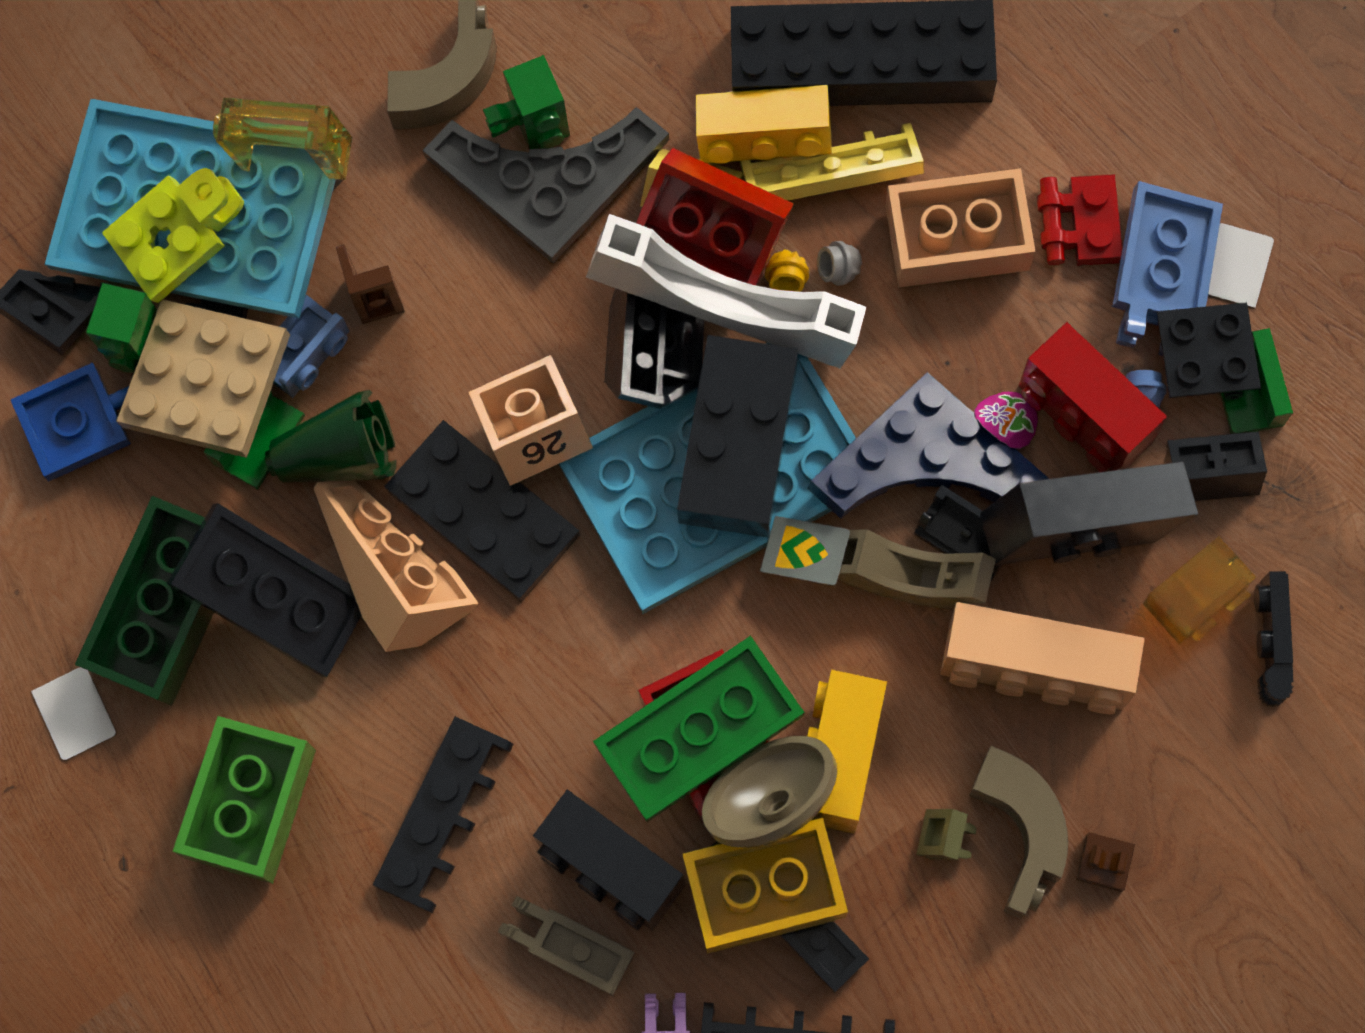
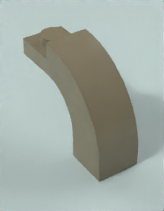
[387,0,497,129]
[838,529,996,609]
[969,746,1068,919]

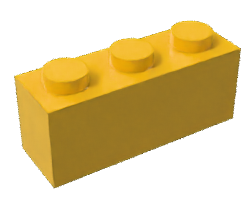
[696,85,832,164]

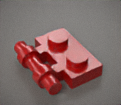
[1037,174,1122,266]

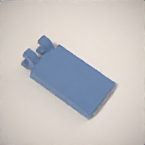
[1112,181,1223,356]

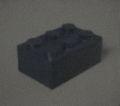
[533,789,686,931]

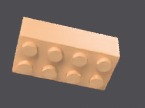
[940,602,1145,714]

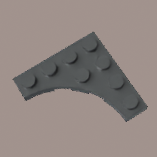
[422,107,670,264]

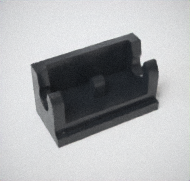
[1164,431,1267,501]
[914,485,1002,582]

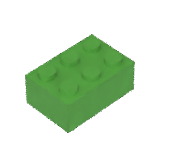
[172,716,316,884]

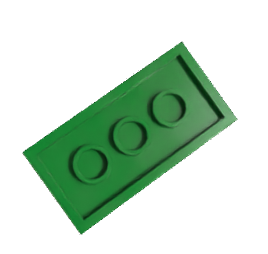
[593,635,805,822]

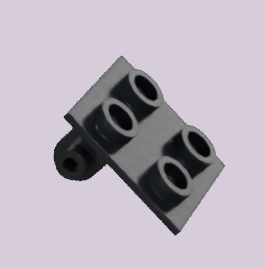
[1157,302,1261,400]

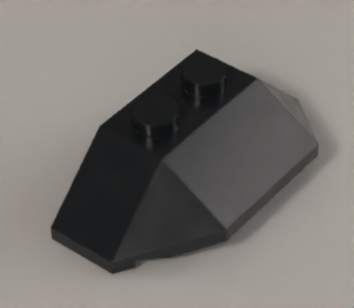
[604,288,704,409]

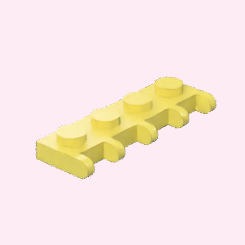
[740,123,924,201]

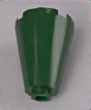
[265,390,396,483]

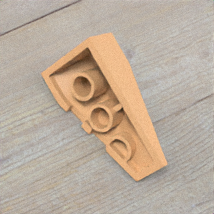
[314,480,479,652]

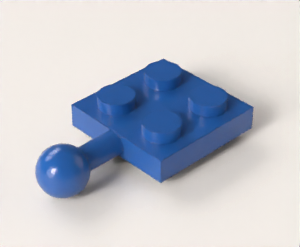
[11,363,131,482]

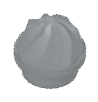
[817,241,862,286]

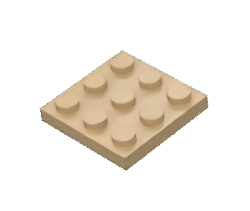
[117,300,290,458]

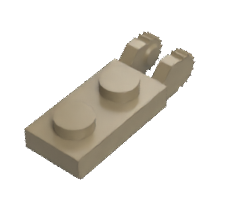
[498,896,635,996]

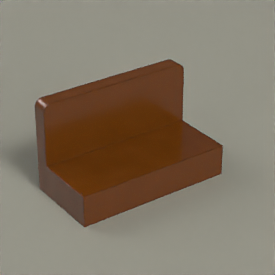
[336,244,405,324]

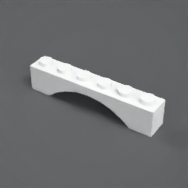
[586,214,866,369]

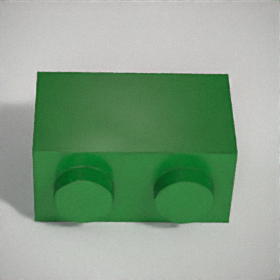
[86,283,157,373]

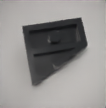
[0,269,111,355]

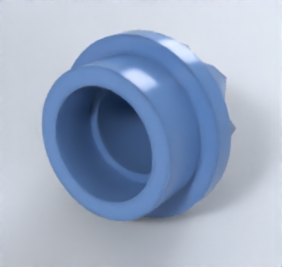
[1125,370,1167,408]

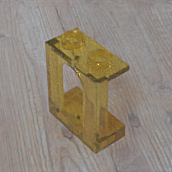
[213,98,353,180]

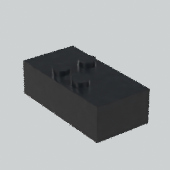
[677,335,798,538]
[980,462,1198,566]

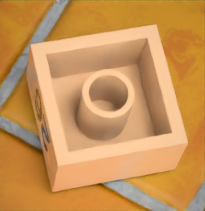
[469,355,593,486]

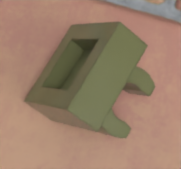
[916,809,977,860]

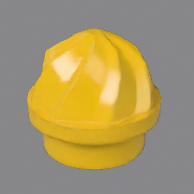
[765,249,809,292]

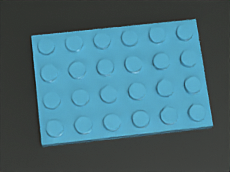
[44,99,343,319]
[558,343,856,614]

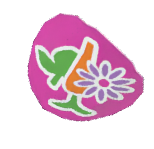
[974,391,1038,449]

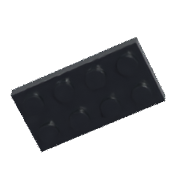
[384,420,580,603]
[167,503,362,677]

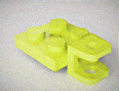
[102,168,244,303]

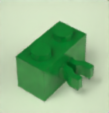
[483,55,570,149]

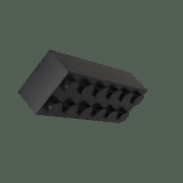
[730,0,997,106]

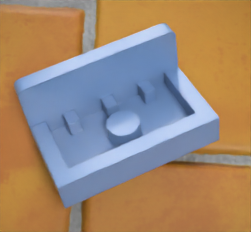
[273,295,350,398]

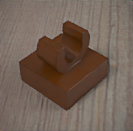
[1076,832,1135,892]

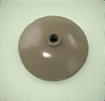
[702,736,837,848]

